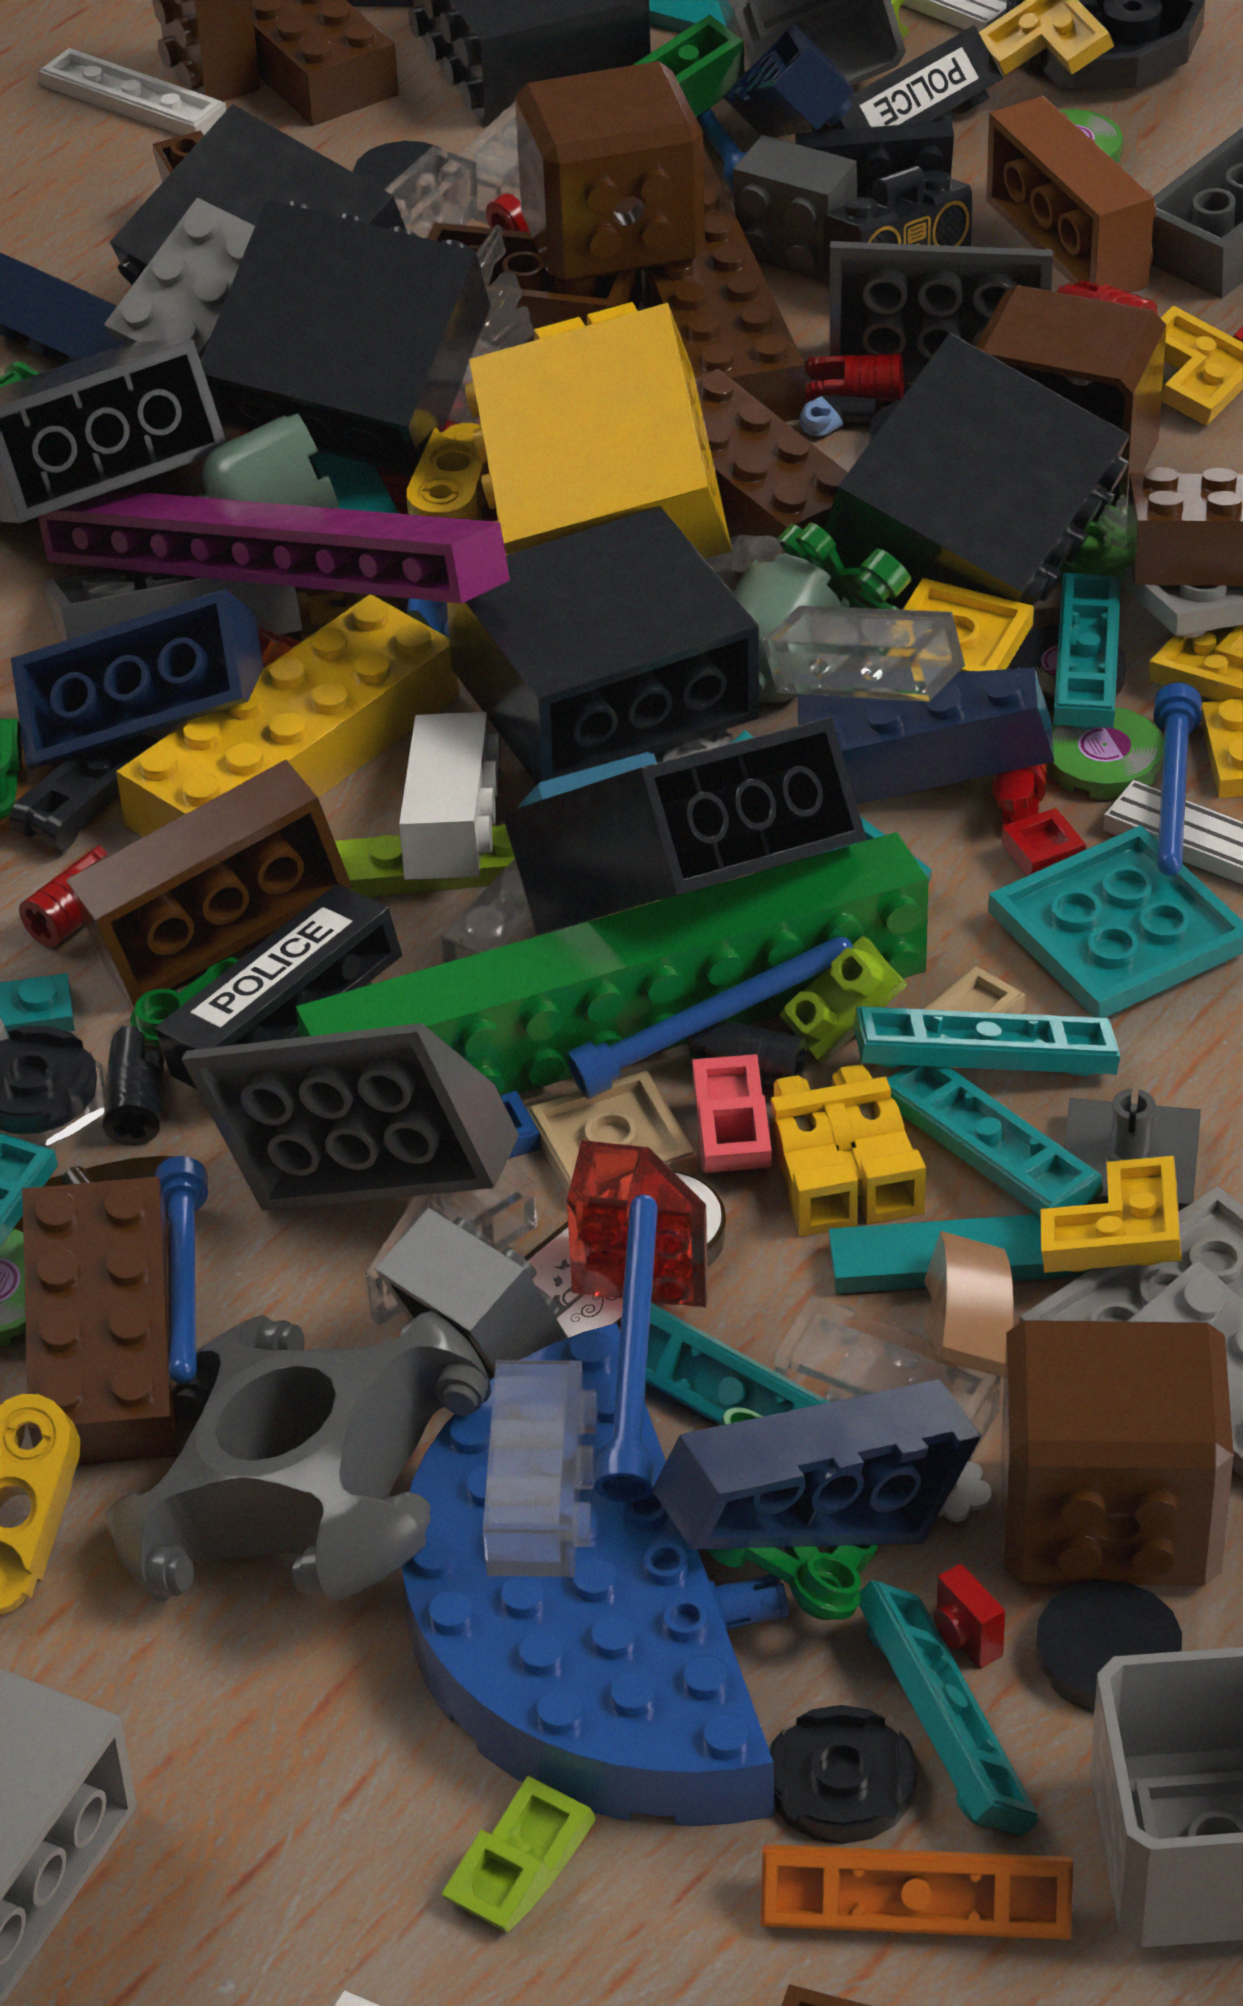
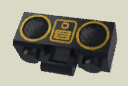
[823,166,972,276]

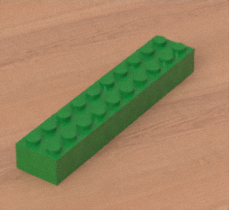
[296,832,929,1095]

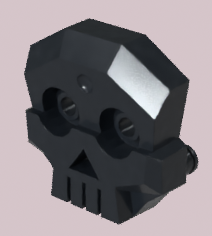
[1005,0,1205,90]

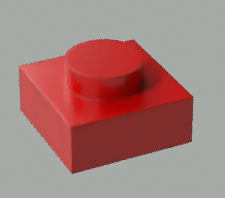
[1001,808,1086,876]
[934,1563,1006,1669]

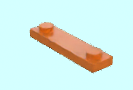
[760,1844,1073,1940]

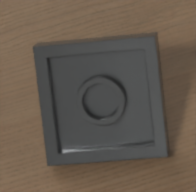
[1064,1089,1201,1211]

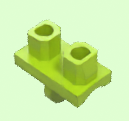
[780,936,908,1063]

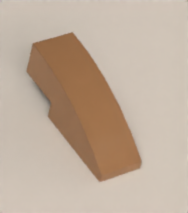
[923,1231,1014,1378]

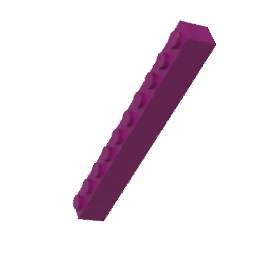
[38,490,510,604]

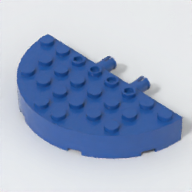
[401,1323,789,1826]

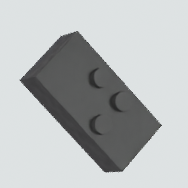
[1151,127,1243,298]

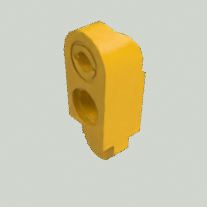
[407,423,489,521]
[0,1394,80,1615]

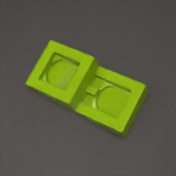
[441,1775,597,1933]

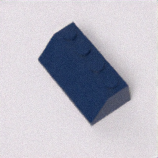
[0,252,125,365]
[11,589,264,770]

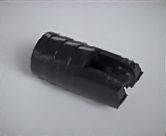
[687,1020,808,1089]
[102,1025,165,1145]

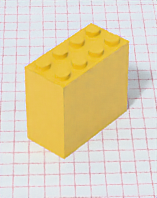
[465,303,732,559]

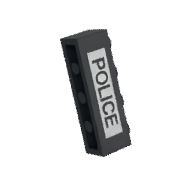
[812,25,1004,132]
[154,883,403,1089]

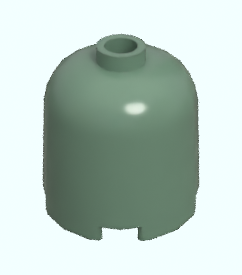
[196,414,339,509]
[733,554,850,704]

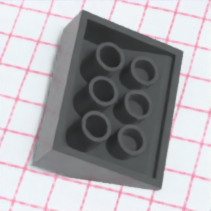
[830,241,1053,384]
[42,568,303,647]
[181,1023,519,1211]

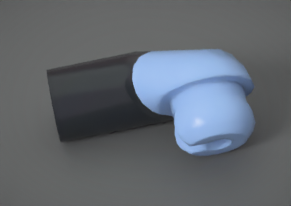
[799,395,877,437]

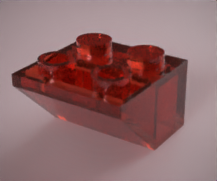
[567,1140,708,1308]

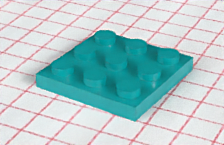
[988,825,1243,1018]

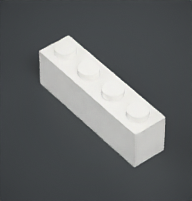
[399,712,501,880]

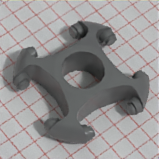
[107,1311,491,1603]

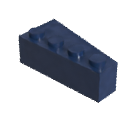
[722,23,855,138]
[797,668,1055,804]
[652,1379,982,1549]

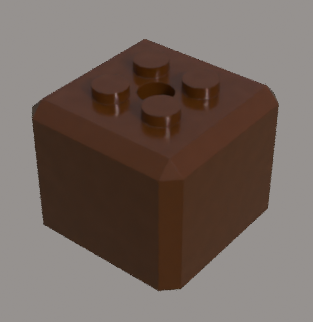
[515,61,705,283]
[976,285,1166,510]
[1001,1320,1234,1586]

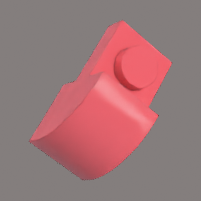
[692,1054,772,1173]

